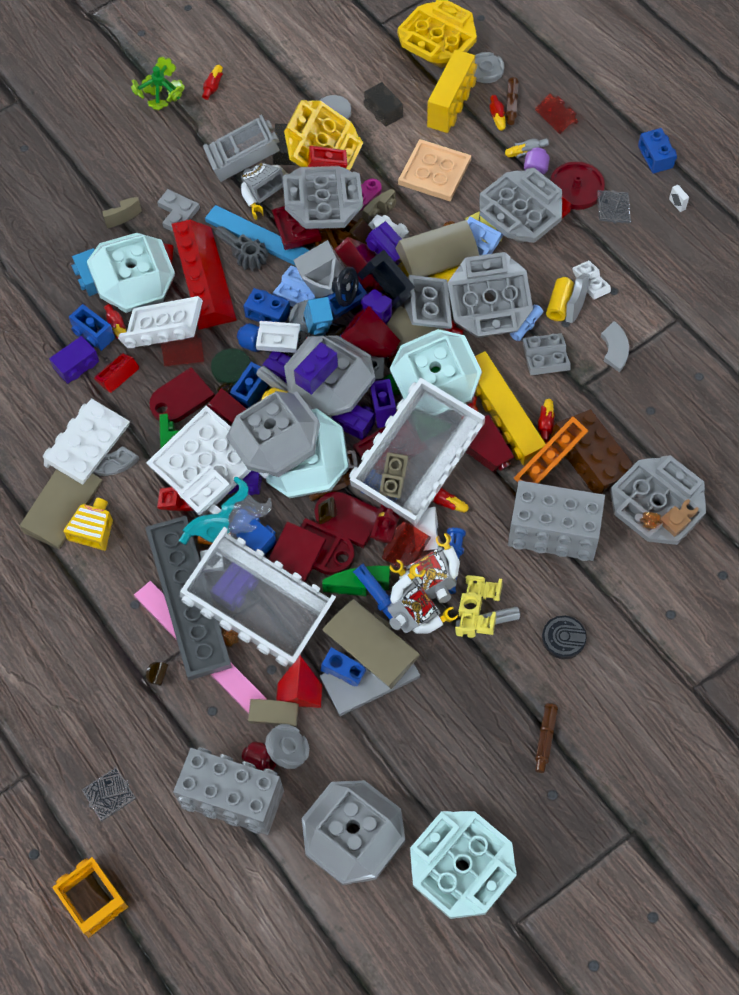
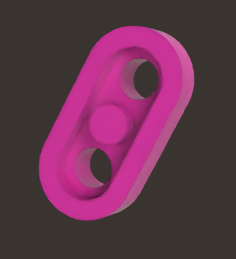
[361,179,382,210]

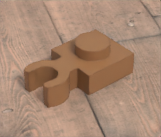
[660,499,699,537]

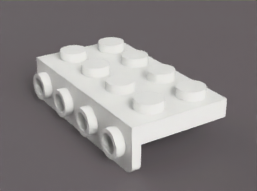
[118,296,203,348]
[43,398,130,485]

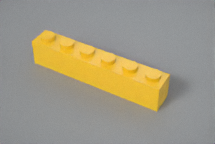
[474,351,546,466]

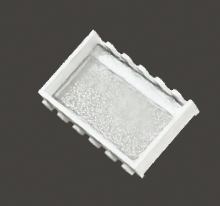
[349,377,485,525]
[180,527,336,667]

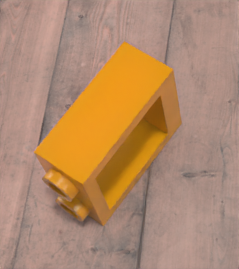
[52,857,128,938]

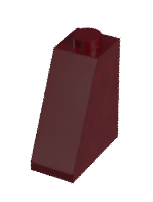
[335,237,383,292]
[341,306,400,358]
[207,388,246,426]
[465,414,514,472]

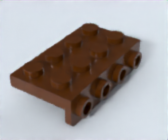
[550,409,634,494]

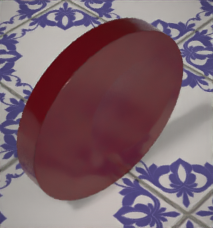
[550,162,605,210]

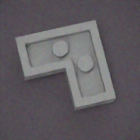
[157,189,200,232]

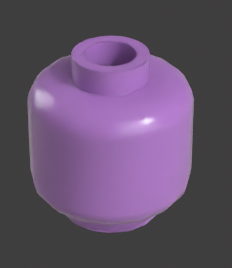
[524,148,550,175]

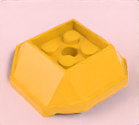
[397,0,477,69]
[284,100,363,171]

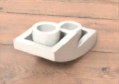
[572,261,611,299]
[414,507,439,552]

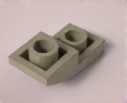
[362,189,397,224]
[102,197,142,229]
[379,452,409,498]
[248,699,299,727]

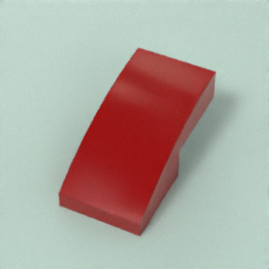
[157,487,194,511]

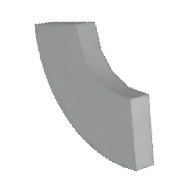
[566,273,590,323]
[601,321,629,372]
[93,446,140,476]

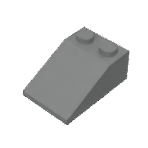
[404,275,452,329]

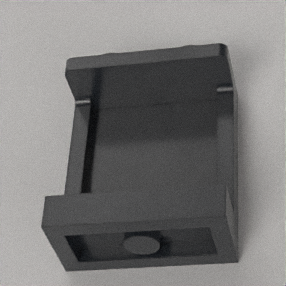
[358,250,415,309]

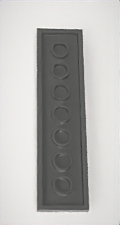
[145,516,232,681]

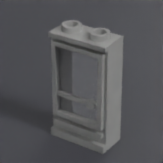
[203,114,280,182]

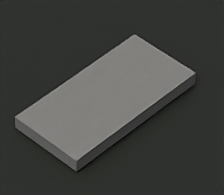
[320,659,420,716]

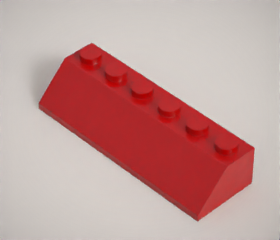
[171,220,237,330]

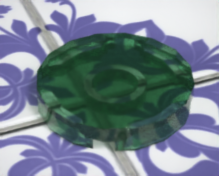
[211,348,250,385]

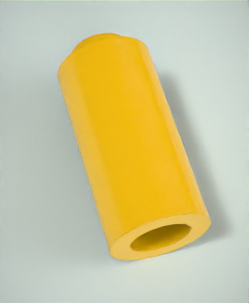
[546,277,575,321]

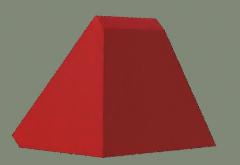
[276,655,323,708]

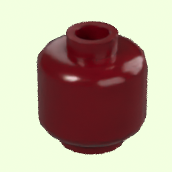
[242,741,277,771]

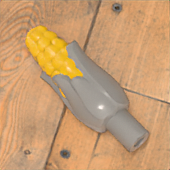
[505,138,549,159]

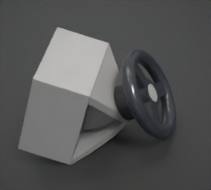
[293,240,359,307]

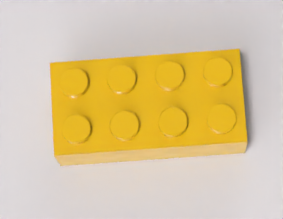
[427,49,477,133]

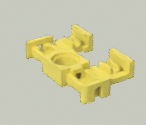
[455,575,502,638]

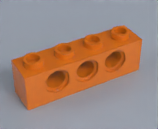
[514,416,588,484]

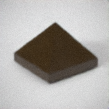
[318,497,338,524]

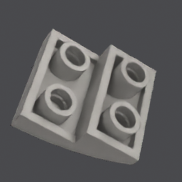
[523,333,570,375]

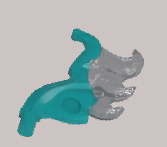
[179,477,272,545]

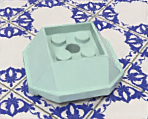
[87,233,175,313]
[390,329,482,417]
[266,408,350,498]
[410,811,516,919]

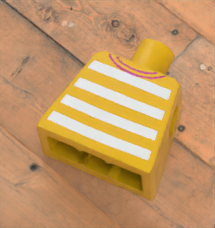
[63,498,113,551]

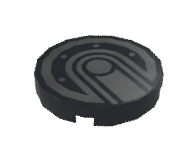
[542,615,587,659]

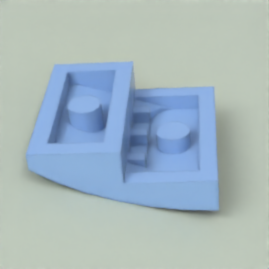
[467,217,503,256]
[272,266,316,307]

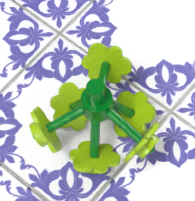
[131,57,185,110]

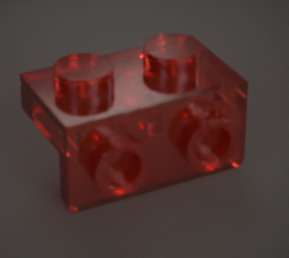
[535,93,579,134]
[161,334,205,366]
[382,521,431,571]

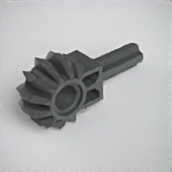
[215,226,268,272]

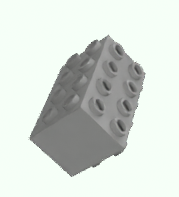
[508,480,605,561]
[173,747,284,835]

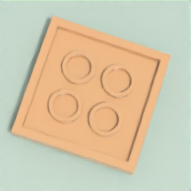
[398,139,471,201]

